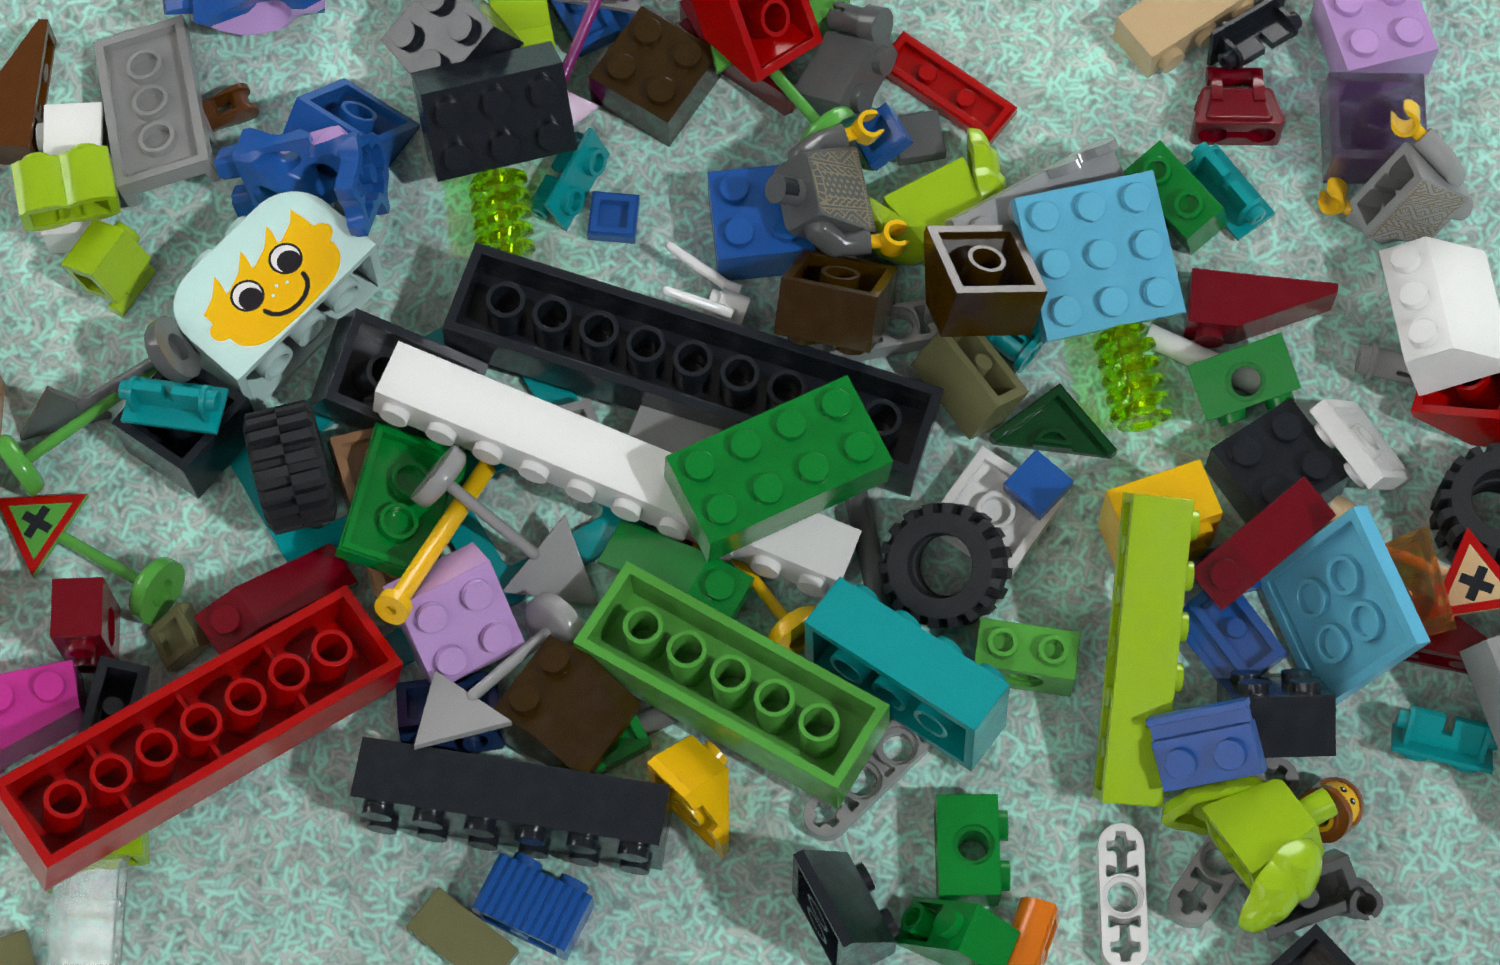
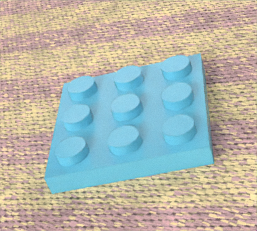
[1010,170,1186,344]
[1260,505,1431,705]

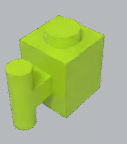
[61,219,156,318]

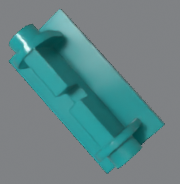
[530,127,610,232]
[1184,142,1275,241]
[118,375,229,435]
[1391,705,1498,775]

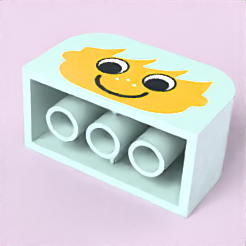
[173,191,386,411]

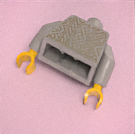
[1318,99,1473,243]

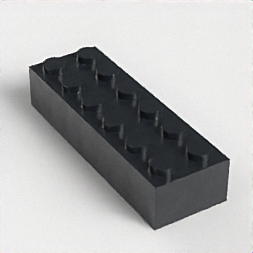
[350,737,672,875]

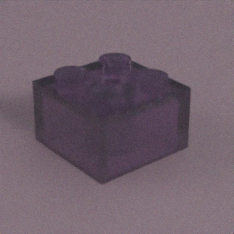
[1319,72,1427,184]

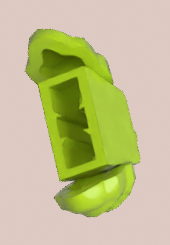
[869,128,1007,267]
[1161,776,1338,934]

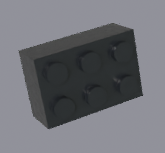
[411,41,578,182]

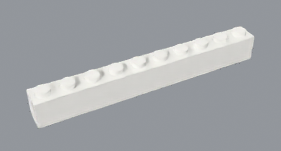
[373,341,862,598]

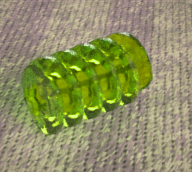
[468,168,536,257]
[1093,323,1173,432]

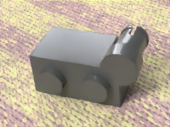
[795,0,898,117]
[1239,848,1383,941]

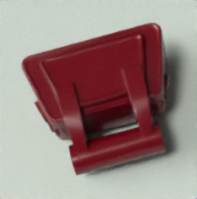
[1190,67,1285,146]

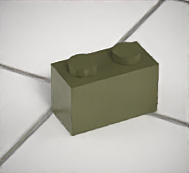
[911,332,1029,440]

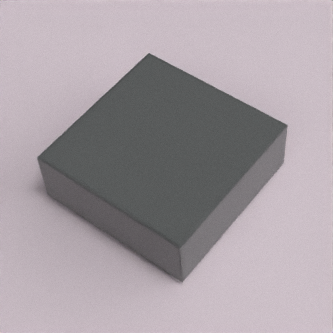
[897,110,946,166]

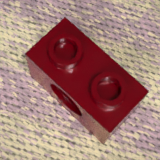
[50,577,121,674]

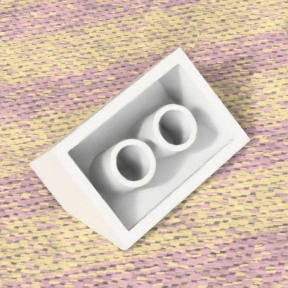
[1379,236,1500,396]

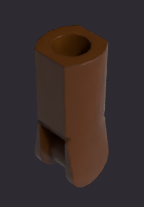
[202,83,259,132]

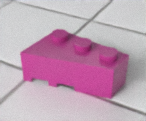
[0,660,87,773]

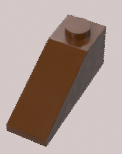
[0,19,57,165]

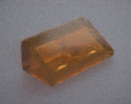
[1385,526,1457,636]

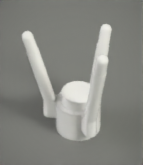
[662,242,751,325]

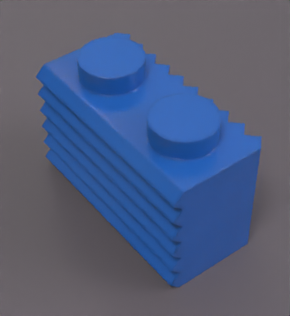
[471,852,594,961]

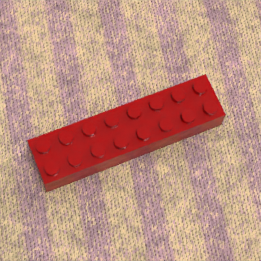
[0,585,403,891]

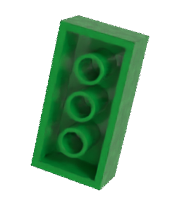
[664,375,893,563]

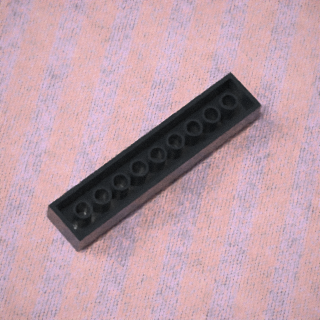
[442,242,944,497]

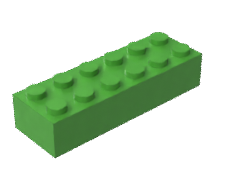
[573,561,890,809]

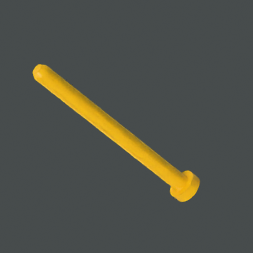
[374,461,495,625]

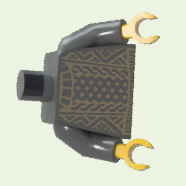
[765,109,909,258]

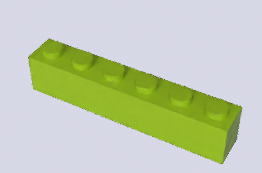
[1092,492,1200,808]

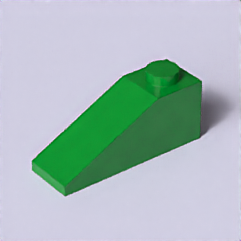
[597,519,754,620]

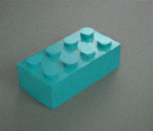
[804,577,1010,772]

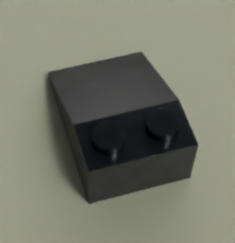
[309,308,489,449]
[792,849,900,965]

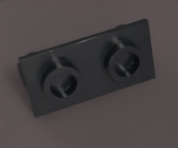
[1207,0,1302,71]

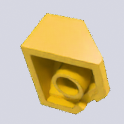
[647,735,730,859]

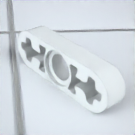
[1096,823,1149,965]

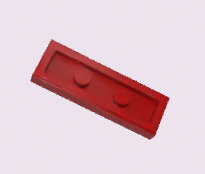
[886,31,1018,145]

